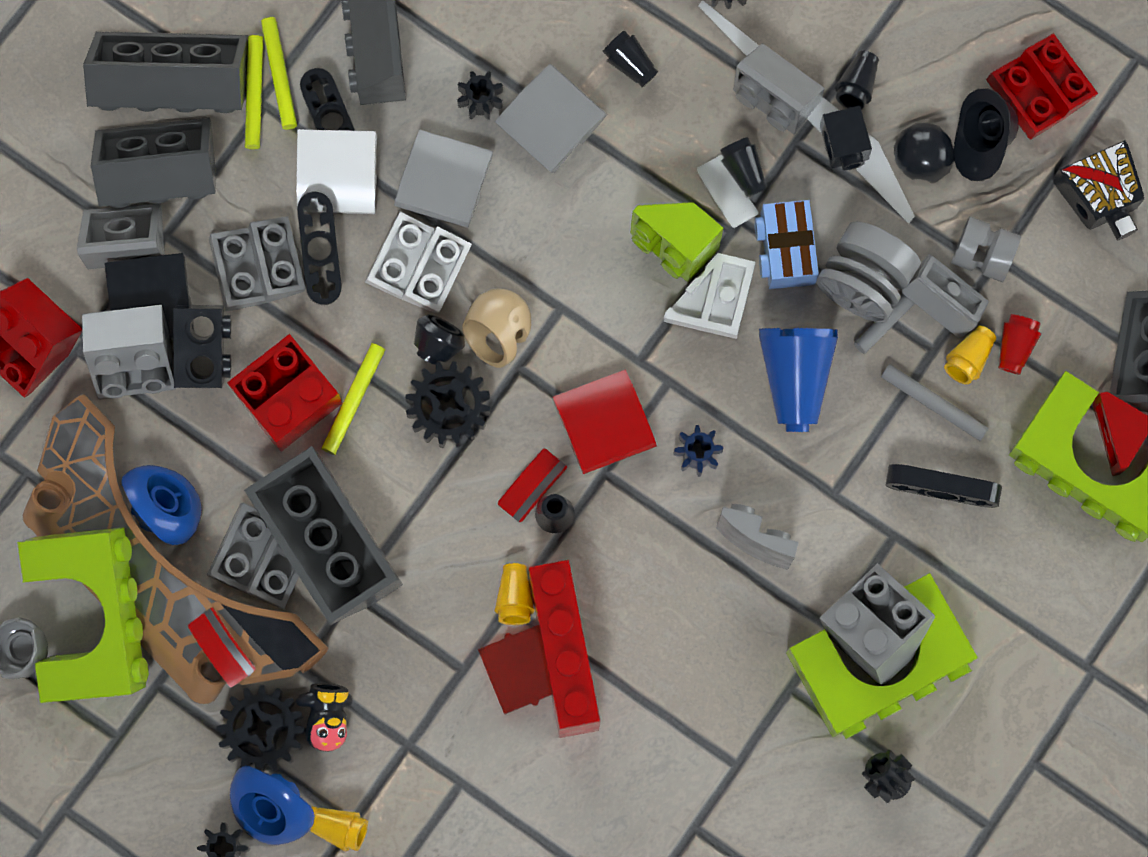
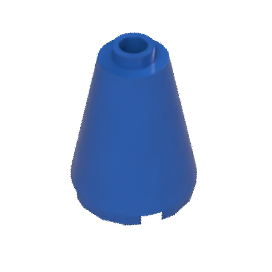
[759,328,838,432]

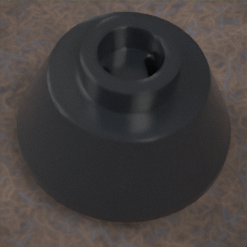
[414,314,465,365]

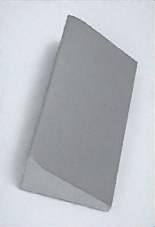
[902,254,989,338]

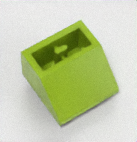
[630,202,724,283]

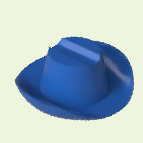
[121,465,202,545]
[230,766,314,845]

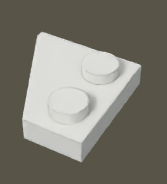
[664,253,756,339]

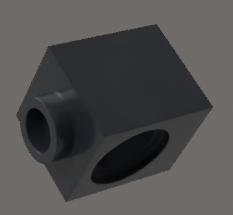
[820,106,872,170]

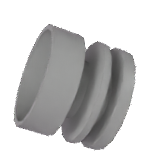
[816,221,921,323]

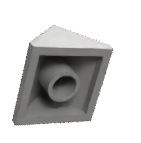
[77,203,165,269]

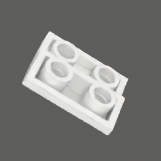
[297,129,377,214]
[365,212,472,314]

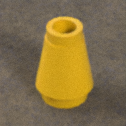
[944,326,997,385]
[495,563,535,625]
[310,806,368,852]

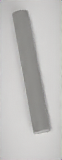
[854,294,915,354]
[881,364,989,441]

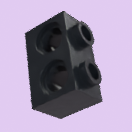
[173,305,231,388]

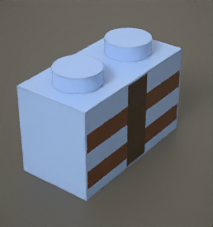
[754,200,819,290]

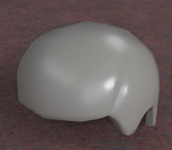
[0,618,48,679]

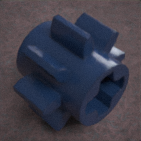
[673,425,724,477]

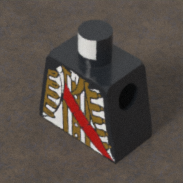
[1053,140,1144,241]

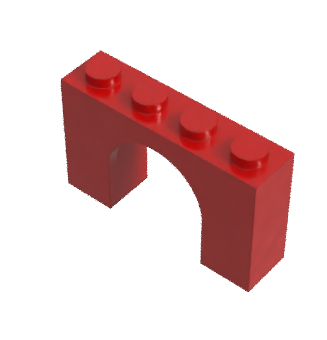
[529,560,600,738]

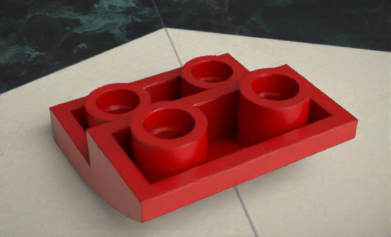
[986,33,1098,140]
[553,369,657,474]

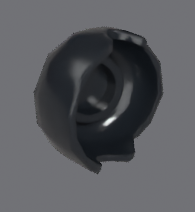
[894,123,955,183]

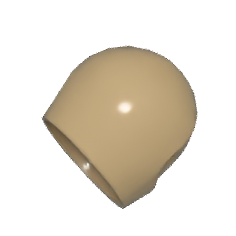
[462,289,531,368]

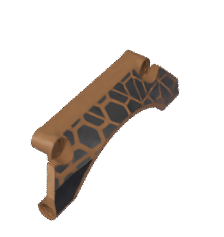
[23,394,329,704]

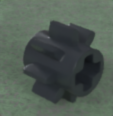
[457,71,503,120]
[862,749,915,803]
[197,822,250,857]

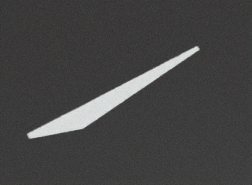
[698,0,915,224]

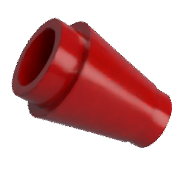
[998,314,1041,375]

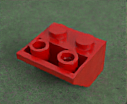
[0,278,83,398]
[227,333,342,452]

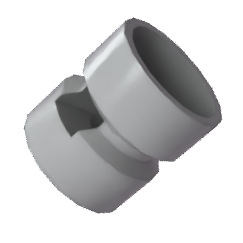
[951,216,1021,283]

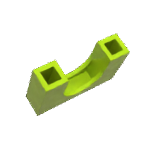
[1009,371,1148,542]
[17,527,149,703]
[786,573,978,739]

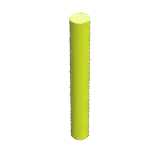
[261,17,298,130]
[245,35,263,150]
[321,343,385,455]

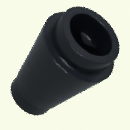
[602,30,659,88]
[835,51,879,109]
[720,137,767,198]
[535,494,575,534]

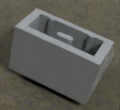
[733,43,825,135]
[82,305,176,399]
[820,563,935,686]

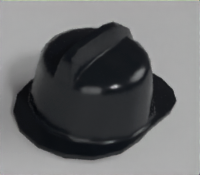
[954,88,1019,181]

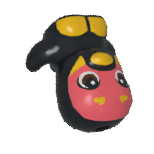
[296,683,353,752]

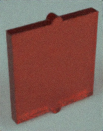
[478,625,552,715]

